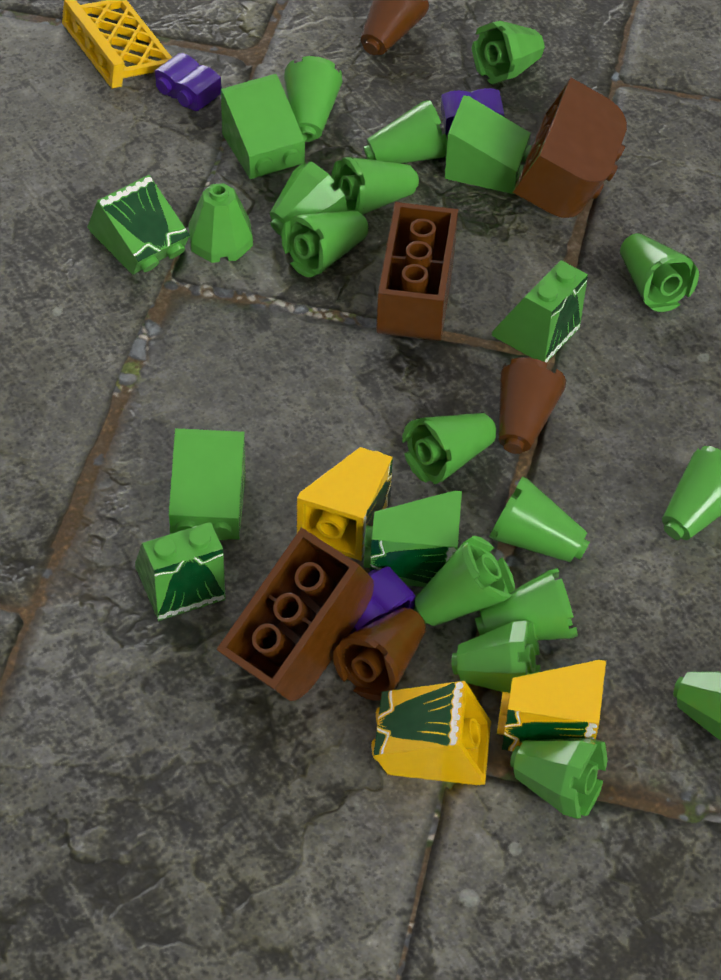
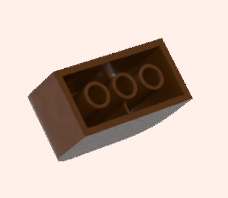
[513,78,627,218]
[377,202,458,341]
[216,527,374,701]

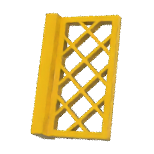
[62,0,172,89]

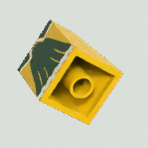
[297,447,393,561]
[497,660,606,751]
[371,681,491,785]

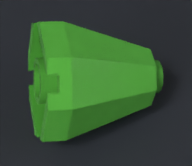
[471,21,545,84]
[270,161,348,236]
[188,183,253,263]
[452,621,541,693]
[673,671,721,741]
[510,738,608,819]

